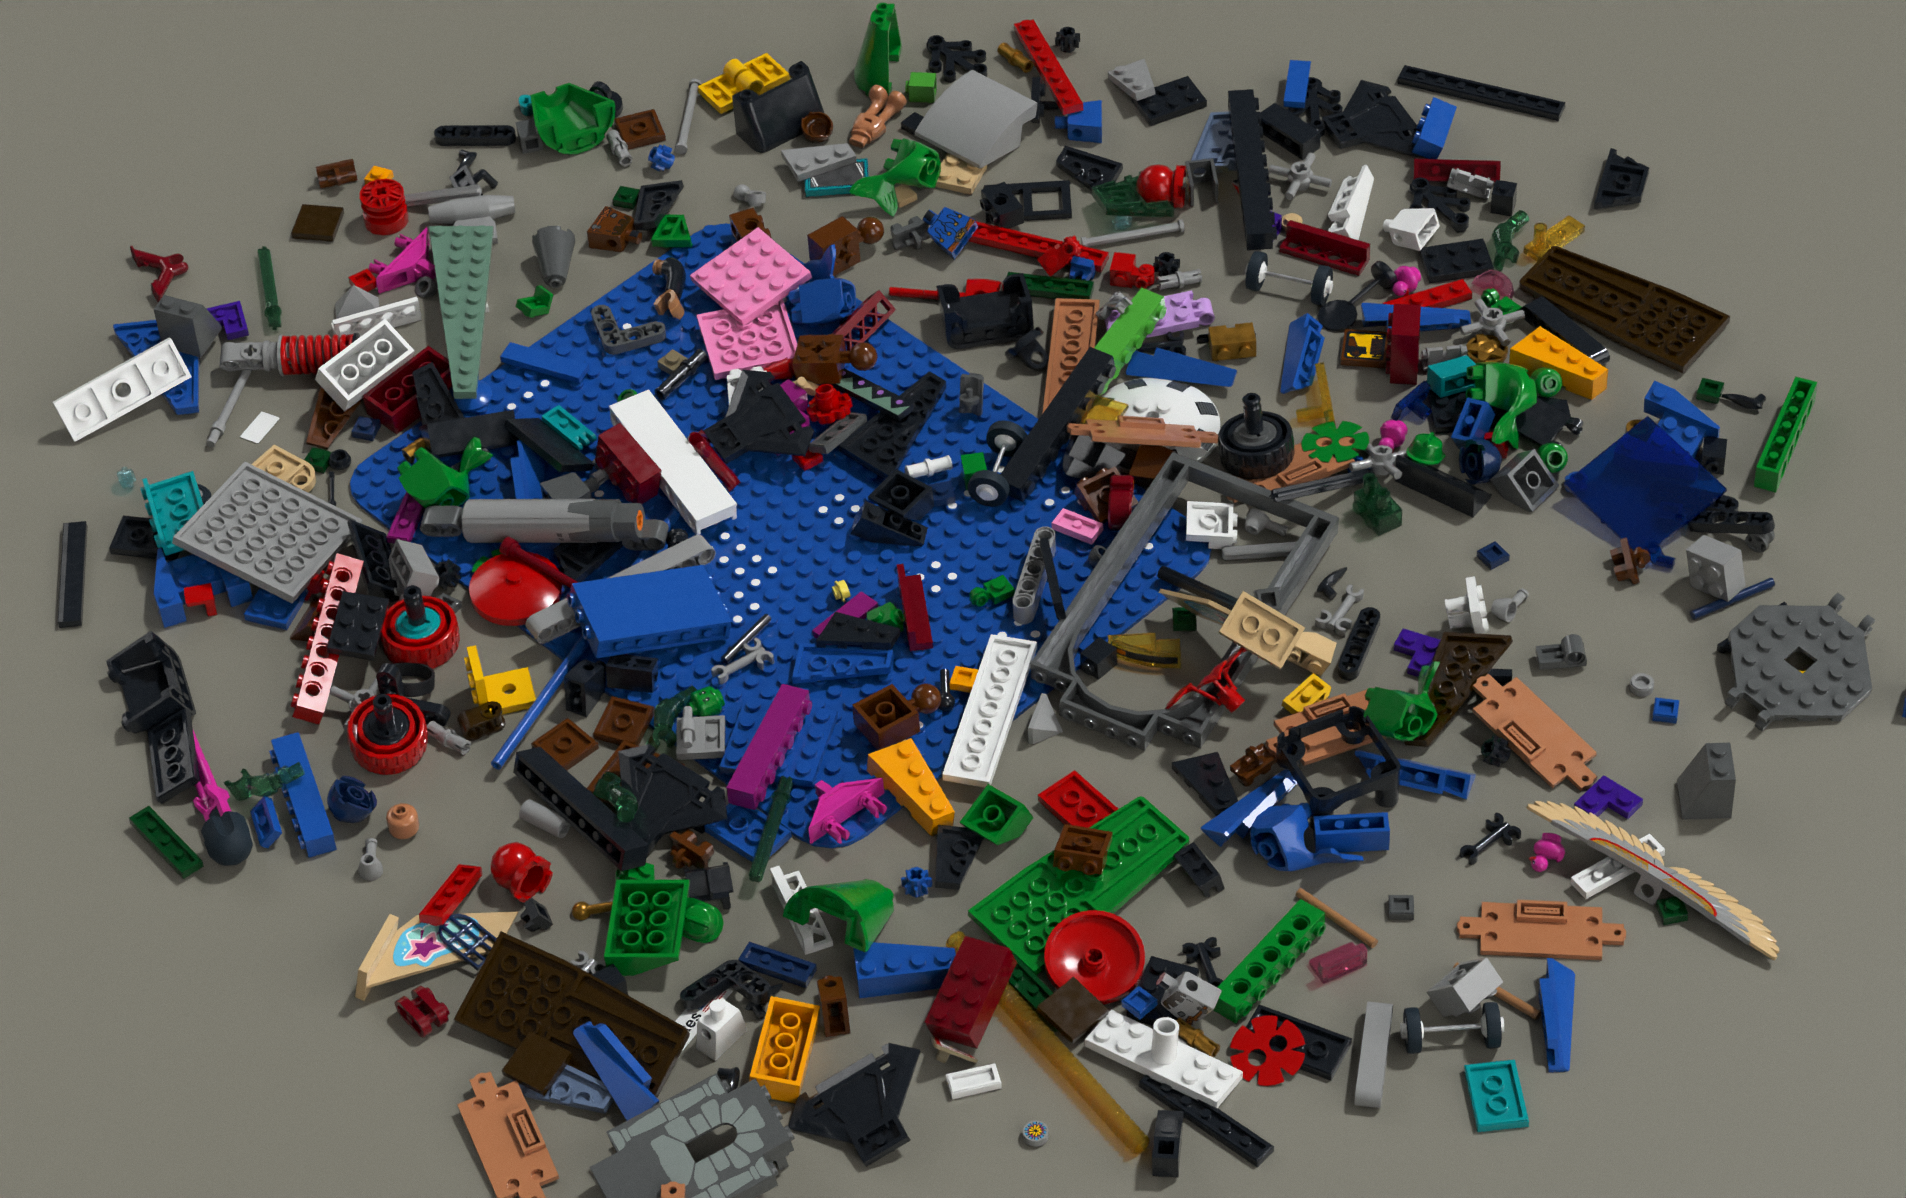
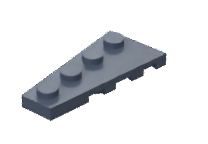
[510,1065,614,1114]

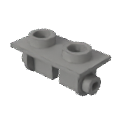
[1446,168,1494,200]
[1420,344,1467,371]

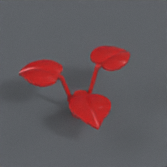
[1164,647,1248,713]

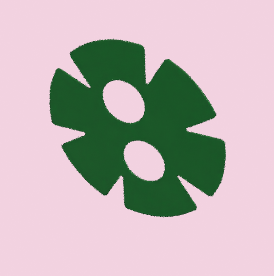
[1302,421,1369,462]

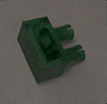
[1352,473,1402,536]

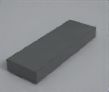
[809,413,867,454]

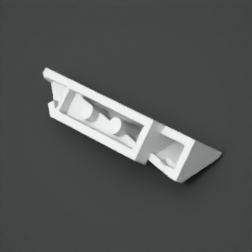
[1328,165,1374,240]

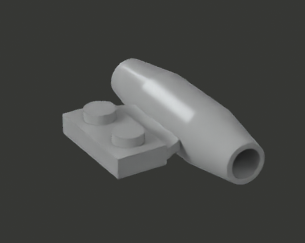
[428,195,515,244]

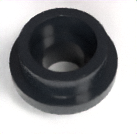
[329,449,351,470]

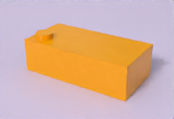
[749,996,820,1104]

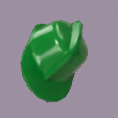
[1406,432,1445,465]
[682,897,724,943]

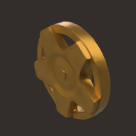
[1466,333,1508,363]

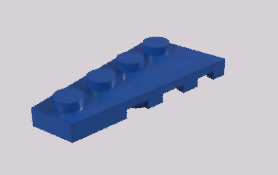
[792,643,893,684]

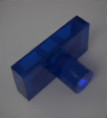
[1391,380,1431,421]

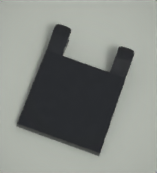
[1516,398,1583,447]

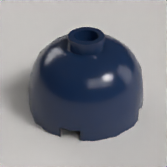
[1459,438,1502,485]
[327,776,377,824]

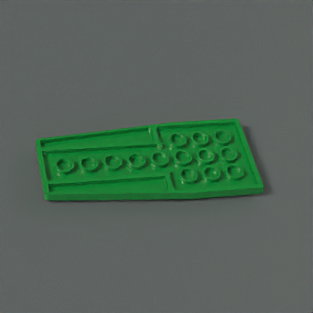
[968,796,1189,976]

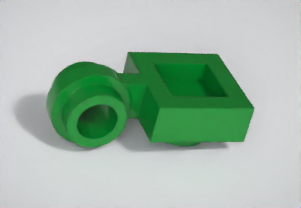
[1481,288,1522,324]
[969,575,1015,607]

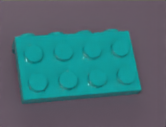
[140,471,204,556]

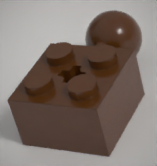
[807,216,884,276]
[792,334,878,384]
[852,683,941,750]

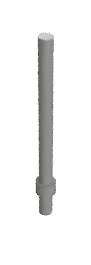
[206,361,253,447]

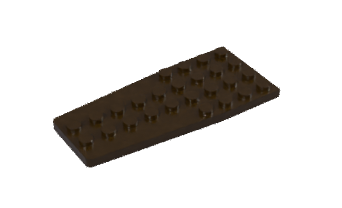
[1519,246,1730,373]
[453,931,690,1098]

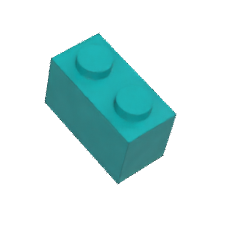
[1427,355,1476,398]

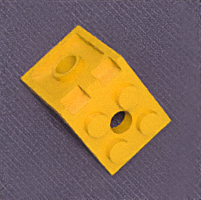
[464,645,536,715]

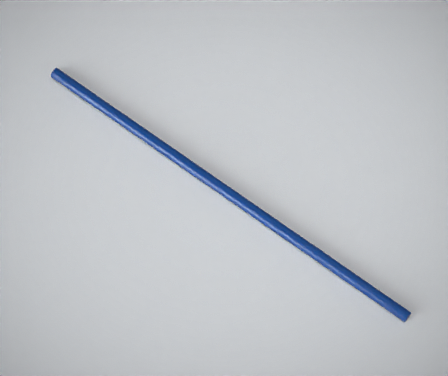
[491,462,713,770]

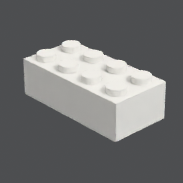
[315,319,414,412]

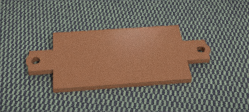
[1067,415,1219,448]
[1226,436,1360,503]
[1472,674,1597,791]
[1266,689,1386,766]
[1457,900,1626,960]
[457,1071,560,1198]

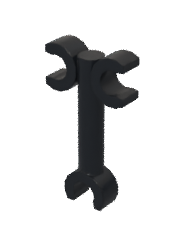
[1136,331,1186,356]
[1459,812,1521,865]
[1182,937,1223,987]

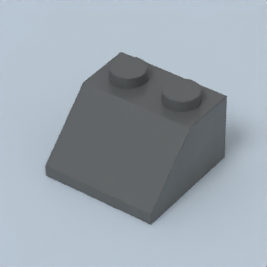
[1491,449,1559,512]

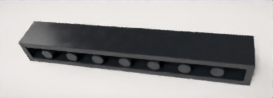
[1000,347,1116,502]
[513,747,649,871]

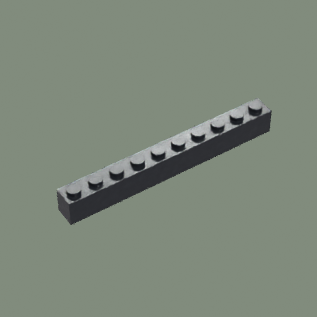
[1228,89,1277,251]

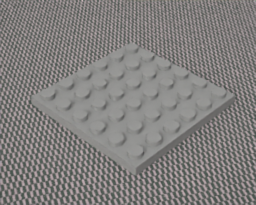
[172,462,363,603]

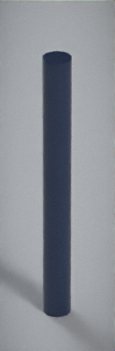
[1690,578,1775,620]

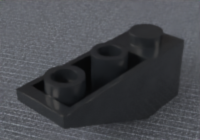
[851,501,928,547]
[1152,1110,1184,1178]

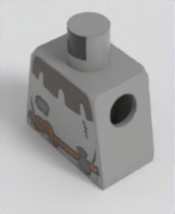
[1156,972,1222,1026]

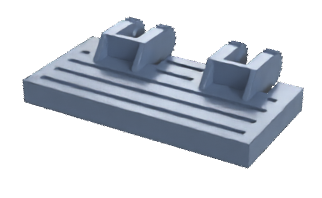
[1191,112,1259,173]

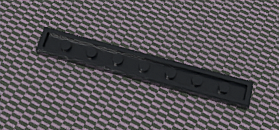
[1397,65,1565,121]

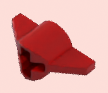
[304,570,325,601]

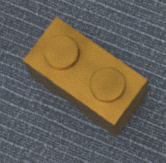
[1208,322,1256,361]

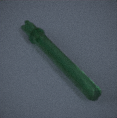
[257,246,282,330]
[749,776,793,883]

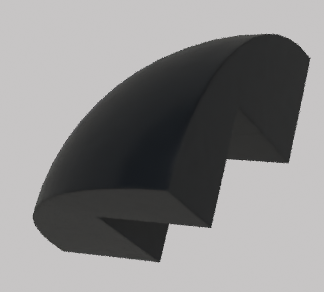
[1063,435,1126,479]

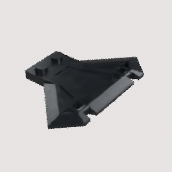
[1322,80,1419,157]
[703,370,814,464]
[618,744,728,855]
[788,1043,921,1167]

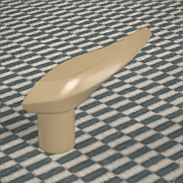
[793,377,819,396]

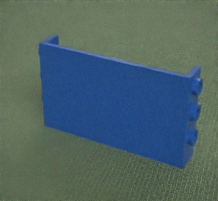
[567,565,732,658]

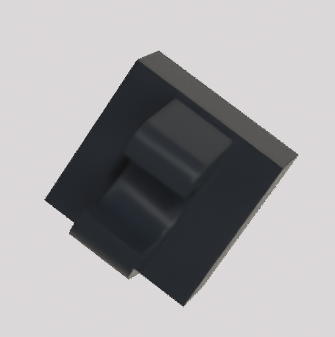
[520,898,553,932]

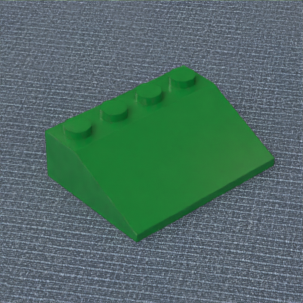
[604,880,690,976]

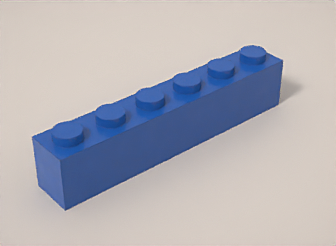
[269,732,337,858]

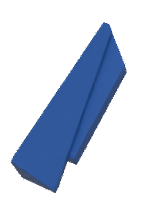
[1361,303,1471,332]
[1280,313,1325,394]
[1126,347,1237,387]
[510,440,545,499]
[1355,750,1476,799]
[1201,769,1297,848]
[1538,958,1575,1072]
[573,1021,659,1120]

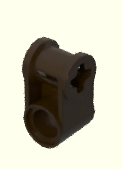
[457,701,506,741]

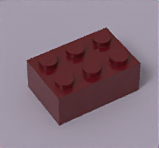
[1386,304,1421,385]
[595,423,662,504]

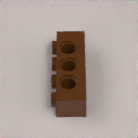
[729,208,776,242]

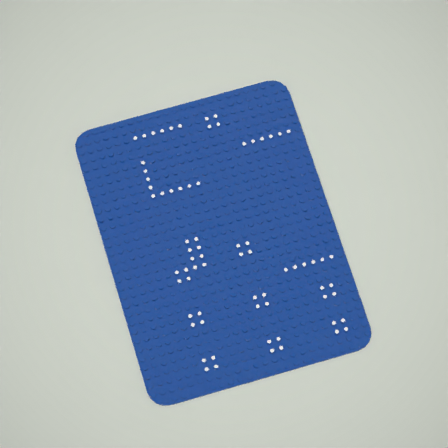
[350,223,1211,848]

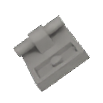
[676,706,725,760]

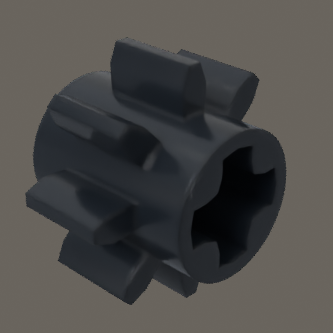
[1055,27,1080,53]
[1153,252,1180,277]
[435,559,462,590]
[1481,735,1511,767]

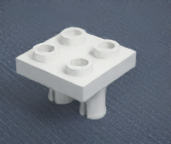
[1445,576,1489,634]

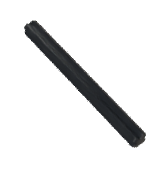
[1269,469,1375,503]

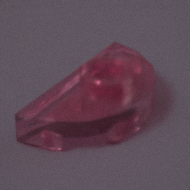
[1471,270,1514,300]

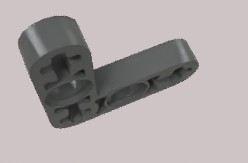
[591,305,666,355]

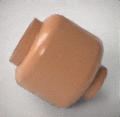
[386,803,420,839]

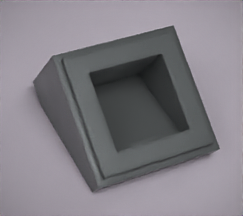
[1253,587,1282,611]

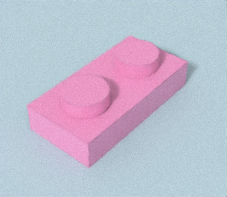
[1052,508,1103,545]

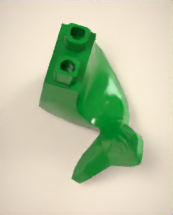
[849,138,941,217]
[1466,362,1537,449]
[397,436,493,509]
[1363,661,1440,741]

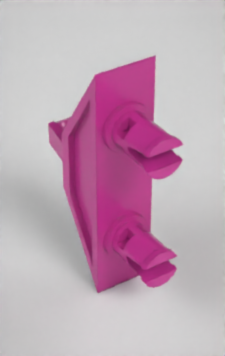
[369,227,436,294]
[809,778,887,844]

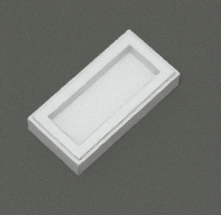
[946,1063,1002,1099]

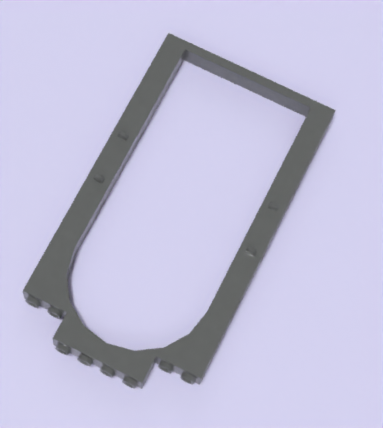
[1030,452,1339,751]

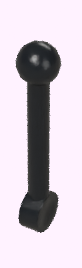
[328,471,337,506]

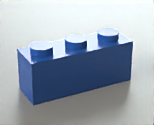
[1412,97,1457,159]
[1313,812,1390,853]

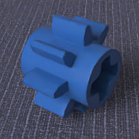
[648,145,675,171]
[901,867,932,898]

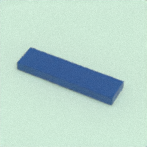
[500,342,589,384]

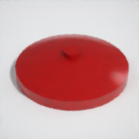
[469,552,563,626]
[1044,910,1145,1005]

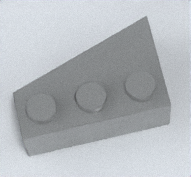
[389,539,439,601]

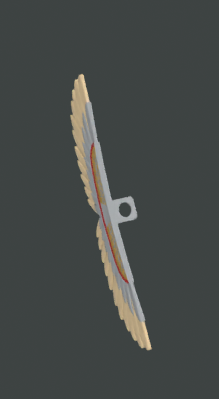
[1526,801,1780,961]

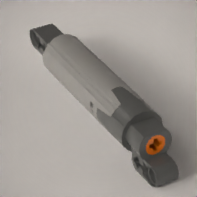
[420,499,669,551]

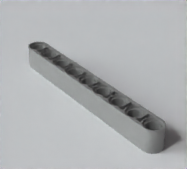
[525,535,716,644]

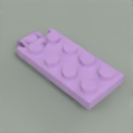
[1104,290,1215,338]

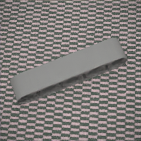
[1013,527,1056,624]
[1355,1001,1393,1108]

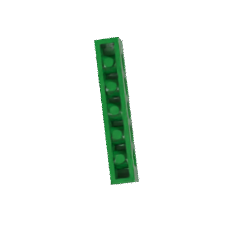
[1754,376,1817,492]
[1213,899,1326,1024]

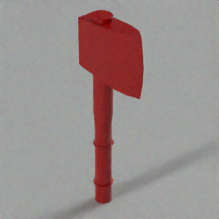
[889,279,1002,300]

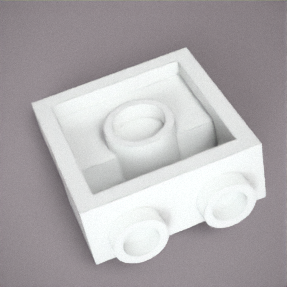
[1186,501,1238,549]

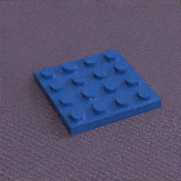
[719,696,838,788]

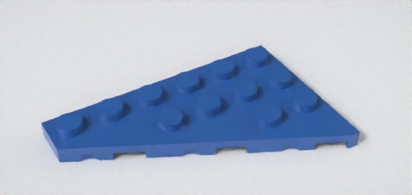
[113,320,200,415]

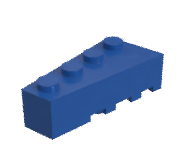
[853,942,956,998]

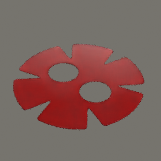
[1230,1015,1305,1086]

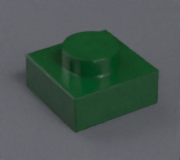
[612,186,640,210]
[1696,378,1724,404]
[304,447,332,473]
[1172,607,1197,631]
[1656,896,1688,925]

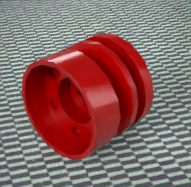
[359,178,408,236]

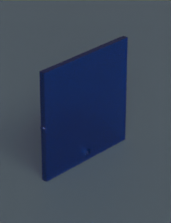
[1564,416,1727,554]

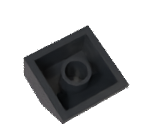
[868,469,934,520]

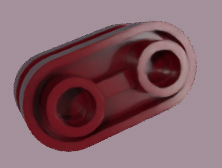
[395,985,450,1038]

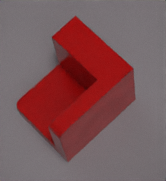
[184,583,217,617]

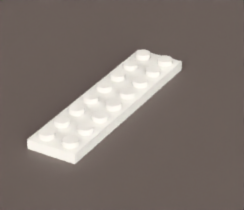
[942,634,1037,788]

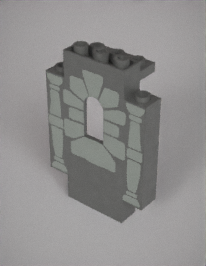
[590,1073,795,1198]

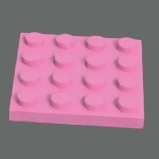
[690,228,812,326]
[697,299,797,380]

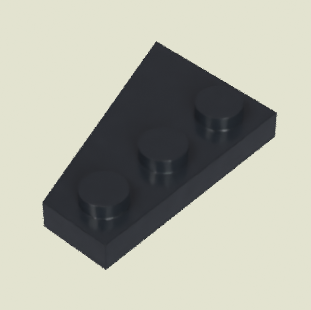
[1056,145,1123,200]
[634,180,684,231]
[412,362,465,425]
[816,612,900,650]
[1172,752,1238,816]
[935,825,984,890]

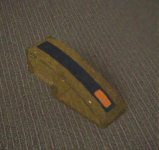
[1108,633,1181,668]

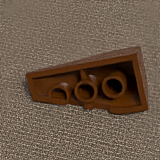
[306,386,363,449]

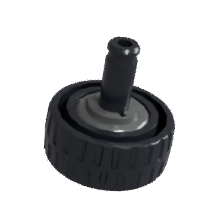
[1218,393,1295,479]

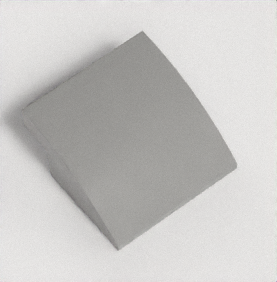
[915,70,1037,169]

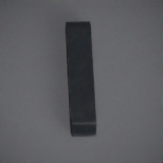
[1521,296,1610,366]

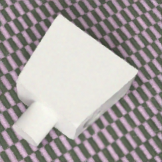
[1383,208,1440,251]
[696,999,747,1061]

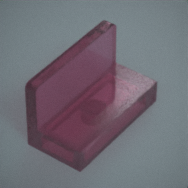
[1309,942,1367,984]

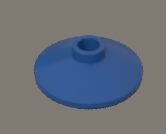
[449,380,492,412]

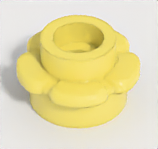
[831,580,851,602]

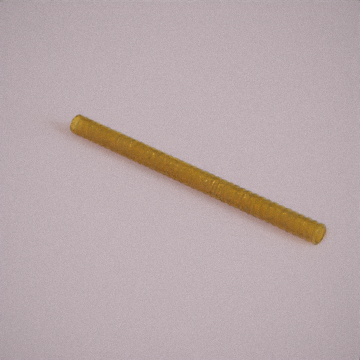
[946,931,1150,1154]

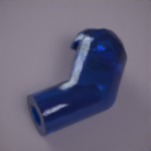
[1645,541,1676,569]

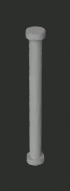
[675,79,702,154]
[1081,219,1185,247]

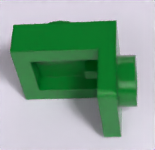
[515,285,553,318]
[867,602,905,632]
[615,863,655,880]

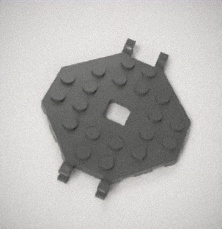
[1725,593,1875,731]

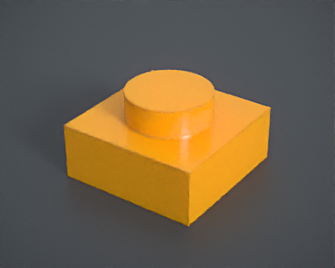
[364,166,394,185]
[949,666,978,693]

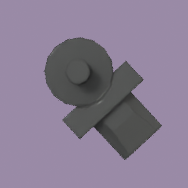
[890,216,930,250]
[959,373,984,416]

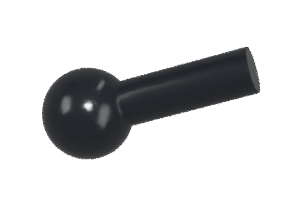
[939,669,955,712]

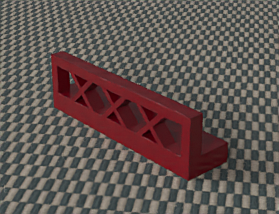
[1414,159,1501,182]
[1279,220,1370,276]
[832,290,896,351]
[897,564,933,651]

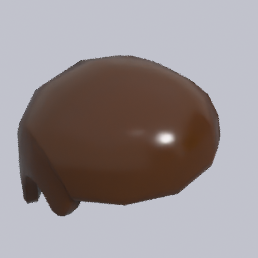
[801,112,833,143]

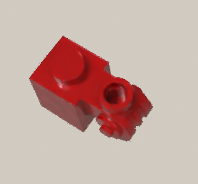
[1037,235,1084,276]
[1110,252,1155,289]

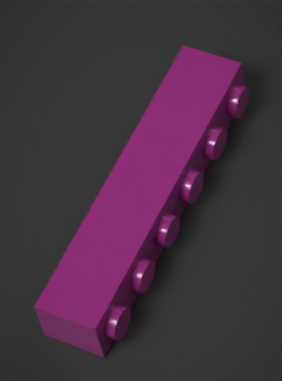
[726,684,812,810]

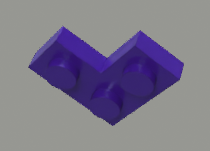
[206,301,249,340]
[1394,628,1441,677]
[1574,775,1643,819]

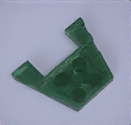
[1092,171,1174,217]

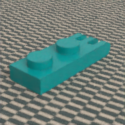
[541,405,597,451]

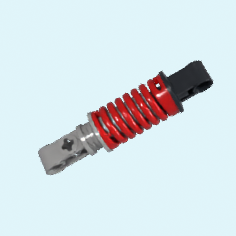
[220,333,360,376]

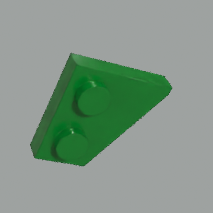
[651,214,692,248]

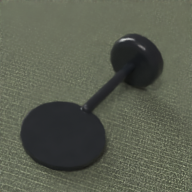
[1318,261,1397,331]

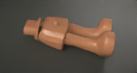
[849,85,907,148]

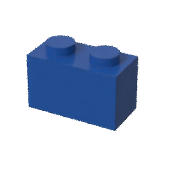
[1451,398,1495,450]

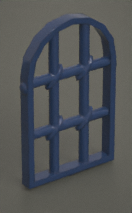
[438,914,497,971]

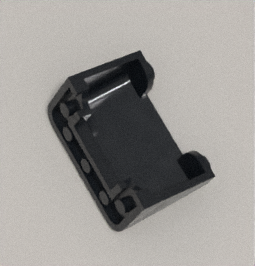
[732,61,824,153]
[936,273,1034,349]
[106,631,196,734]

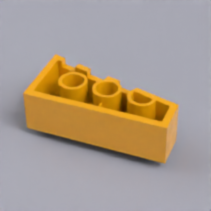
[1509,326,1608,400]
[867,738,955,836]

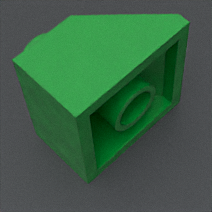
[960,784,1034,846]

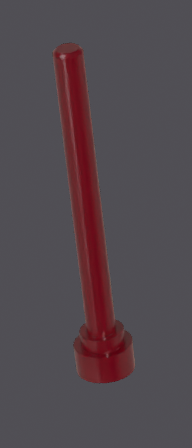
[500,537,578,588]

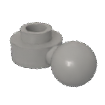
[734,184,766,206]

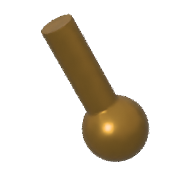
[572,901,613,920]

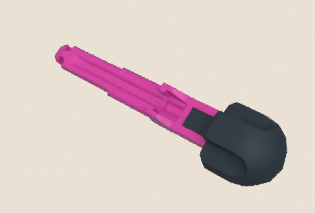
[193,730,253,866]

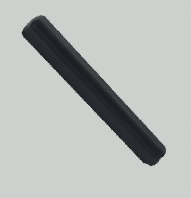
[1157,565,1238,610]

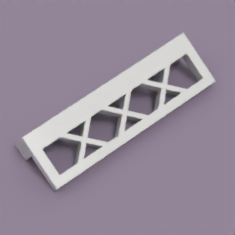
[331,297,422,338]
[770,866,833,955]

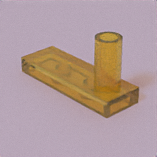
[1524,215,1585,261]
[1296,362,1336,425]

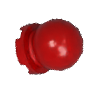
[1136,164,1186,208]
[490,842,553,903]

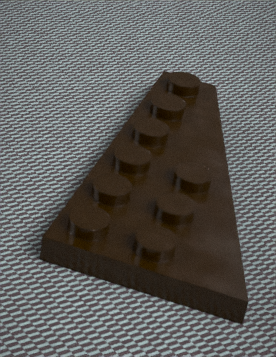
[1404,632,1513,747]

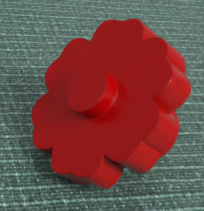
[806,384,853,424]

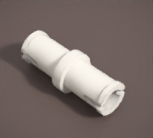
[905,455,952,478]

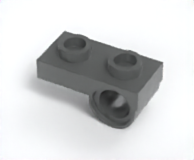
[1535,634,1587,670]

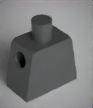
[540,472,599,499]

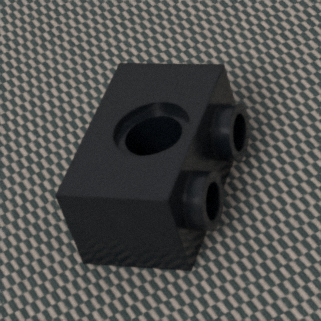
[980,182,1024,229]

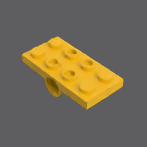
[697,53,790,114]

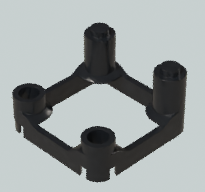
[1276,706,1400,829]

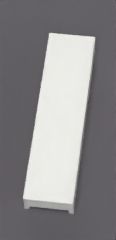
[609,390,737,535]

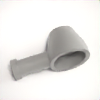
[1245,508,1288,537]
[1491,588,1529,622]
[358,838,383,881]

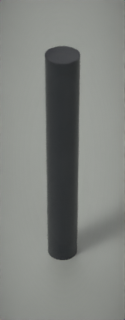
[721,614,771,664]

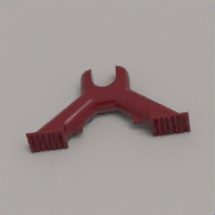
[130,246,188,302]
[688,429,740,492]

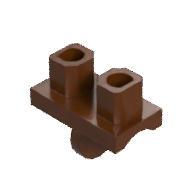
[316,159,358,189]
[1610,537,1651,584]
[1230,743,1277,787]
[669,829,714,869]

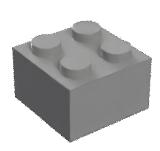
[1686,535,1746,602]
[1427,957,1503,1017]

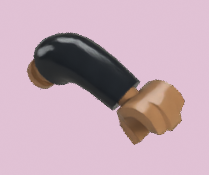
[652,257,686,320]

